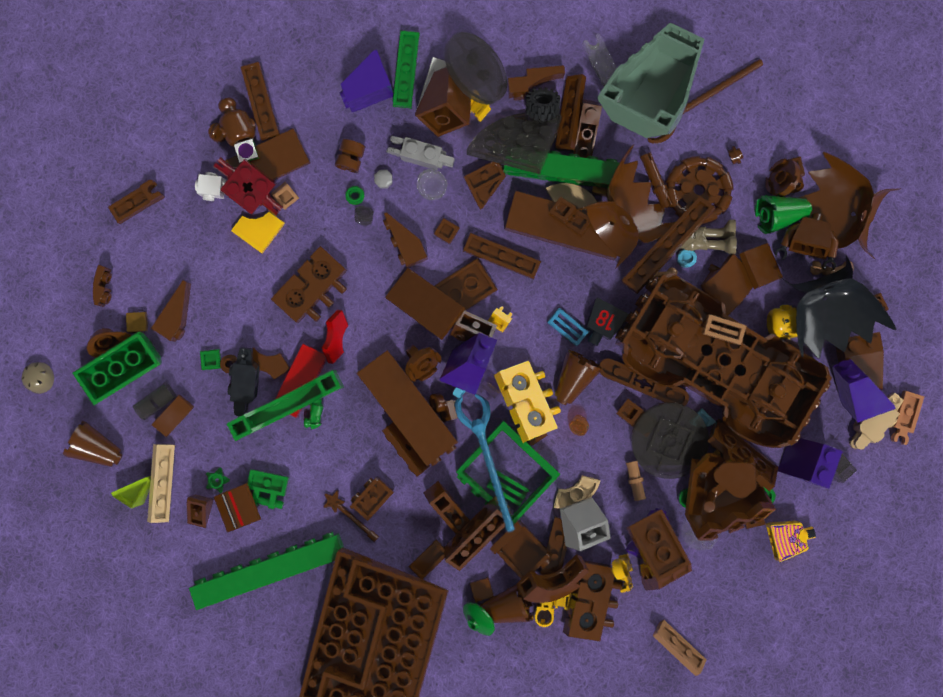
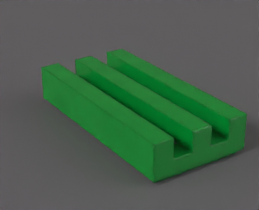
[486,470,529,506]

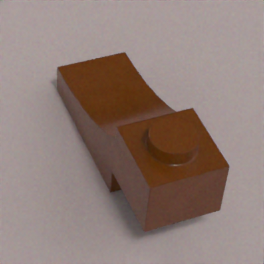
[507,65,565,100]

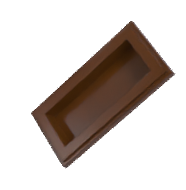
[408,539,444,579]

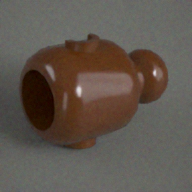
[218,97,256,147]

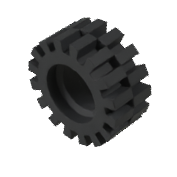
[525,87,560,121]

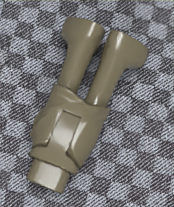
[679,219,737,254]

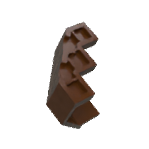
[685,449,776,541]

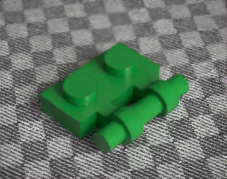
[247,469,289,509]

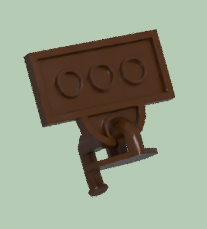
[703,418,778,512]

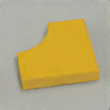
[231,212,285,254]

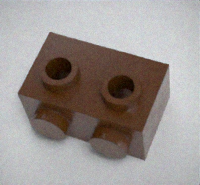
[450,311,497,341]

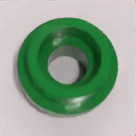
[345,186,365,205]

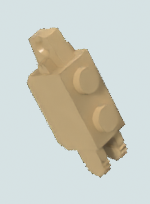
[849,393,904,450]

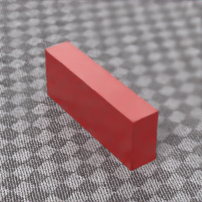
[275,344,327,418]

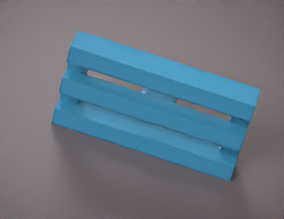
[547,308,588,347]

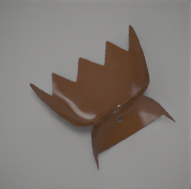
[575,144,676,269]
[799,152,900,259]

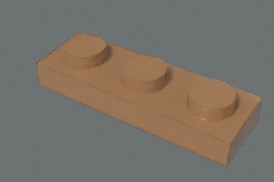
[652,620,707,676]

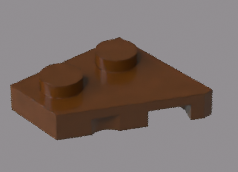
[463,160,506,210]

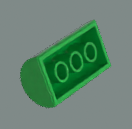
[72,331,162,405]

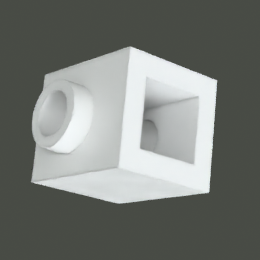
[195,172,226,201]

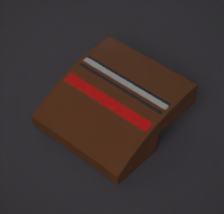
[214,483,261,533]

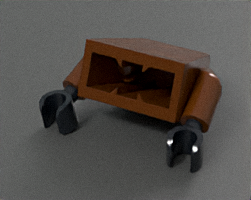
[775,213,839,271]

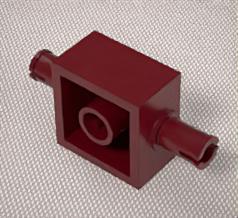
[213,157,283,216]

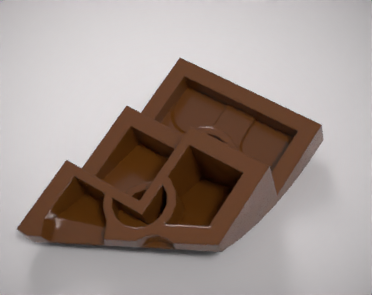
[701,254,753,315]

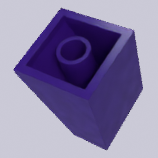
[340,49,394,113]
[439,333,497,395]
[832,359,896,423]
[778,438,843,489]

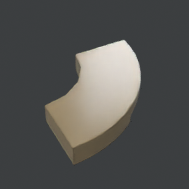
[546,183,597,210]
[553,475,601,509]

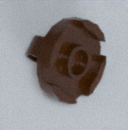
[765,158,804,197]
[405,345,442,382]

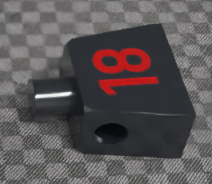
[585,297,628,346]

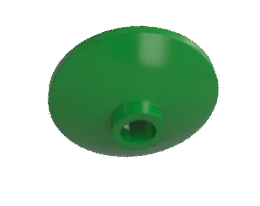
[463,602,495,636]

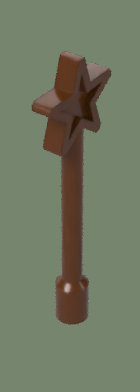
[323,491,379,542]

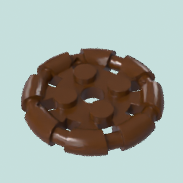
[666,156,734,224]

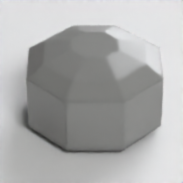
[374,170,393,189]

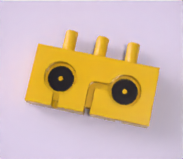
[494,361,561,443]

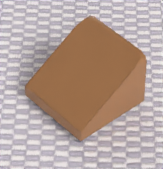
[271,181,299,210]

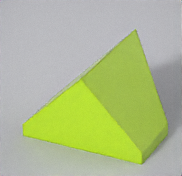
[111,476,151,508]

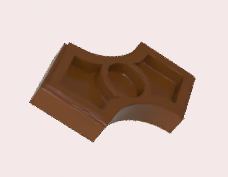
[252,347,290,379]

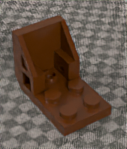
[626,509,692,591]

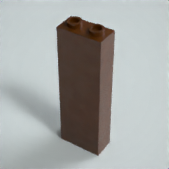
[505,191,619,261]
[357,350,458,467]

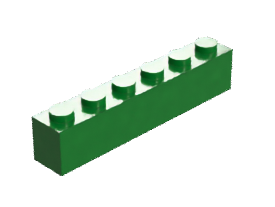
[504,146,620,189]

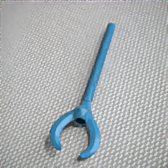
[454,394,515,532]

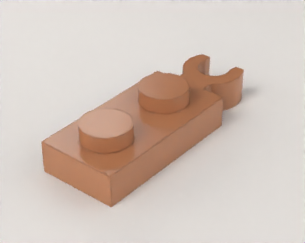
[891,391,924,445]

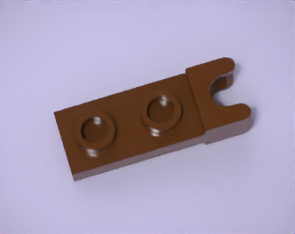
[108,179,165,224]

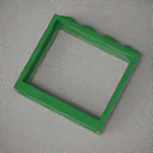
[456,421,560,525]

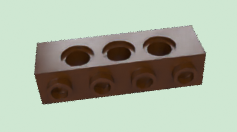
[444,496,512,571]

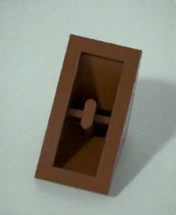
[187,494,214,528]

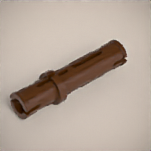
[640,152,673,210]

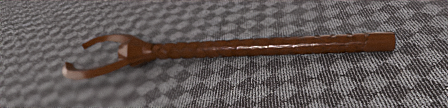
[648,59,763,143]

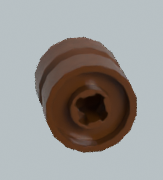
[335,139,366,173]

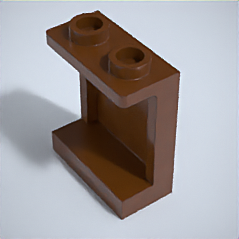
[490,520,552,579]

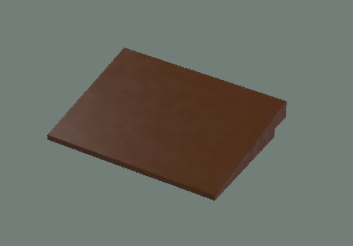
[299,547,449,697]

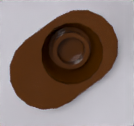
[87,328,132,358]

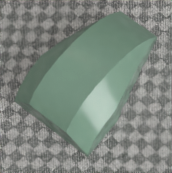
[598,23,704,138]

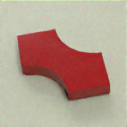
[321,310,348,364]

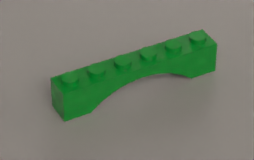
[226,370,344,441]

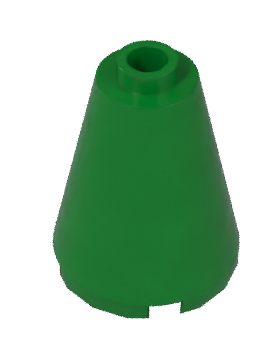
[755,195,812,234]

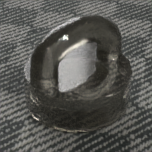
[354,206,374,225]

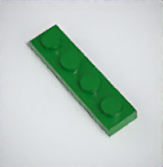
[393,31,420,109]

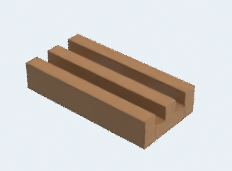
[701,314,746,345]

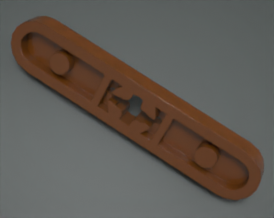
[599,359,689,408]

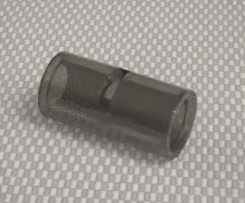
[133,382,177,420]

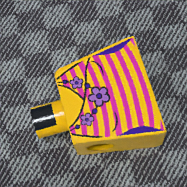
[765,521,816,562]

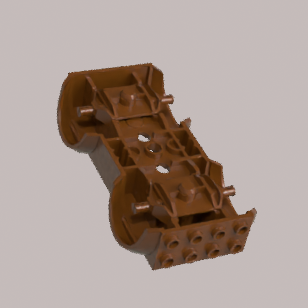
[615,272,832,448]

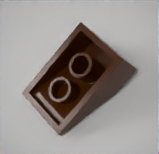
[835,332,884,390]

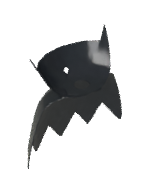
[778,255,896,359]

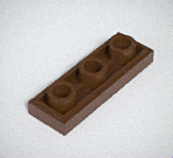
[382,422,430,477]

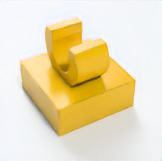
[488,306,512,333]

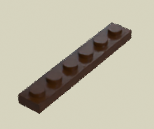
[622,196,715,294]

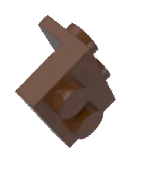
[350,476,394,521]

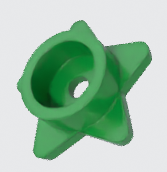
[206,468,230,493]

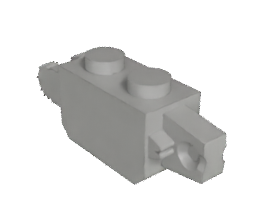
[386,136,455,170]

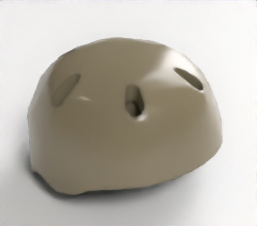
[21,362,54,394]

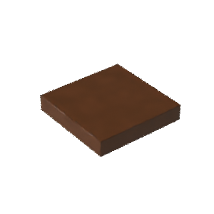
[739,243,783,289]

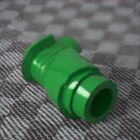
[304,399,324,430]

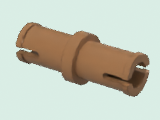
[626,461,646,501]

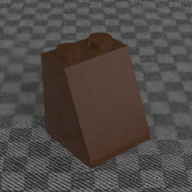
[415,65,472,137]

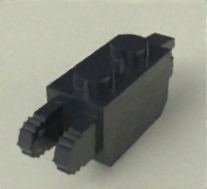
[227,347,260,417]

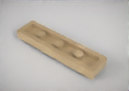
[147,444,175,523]

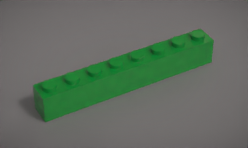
[189,531,344,610]

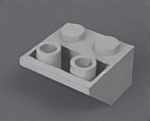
[560,497,611,551]

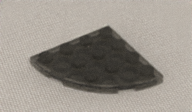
[467,112,562,174]

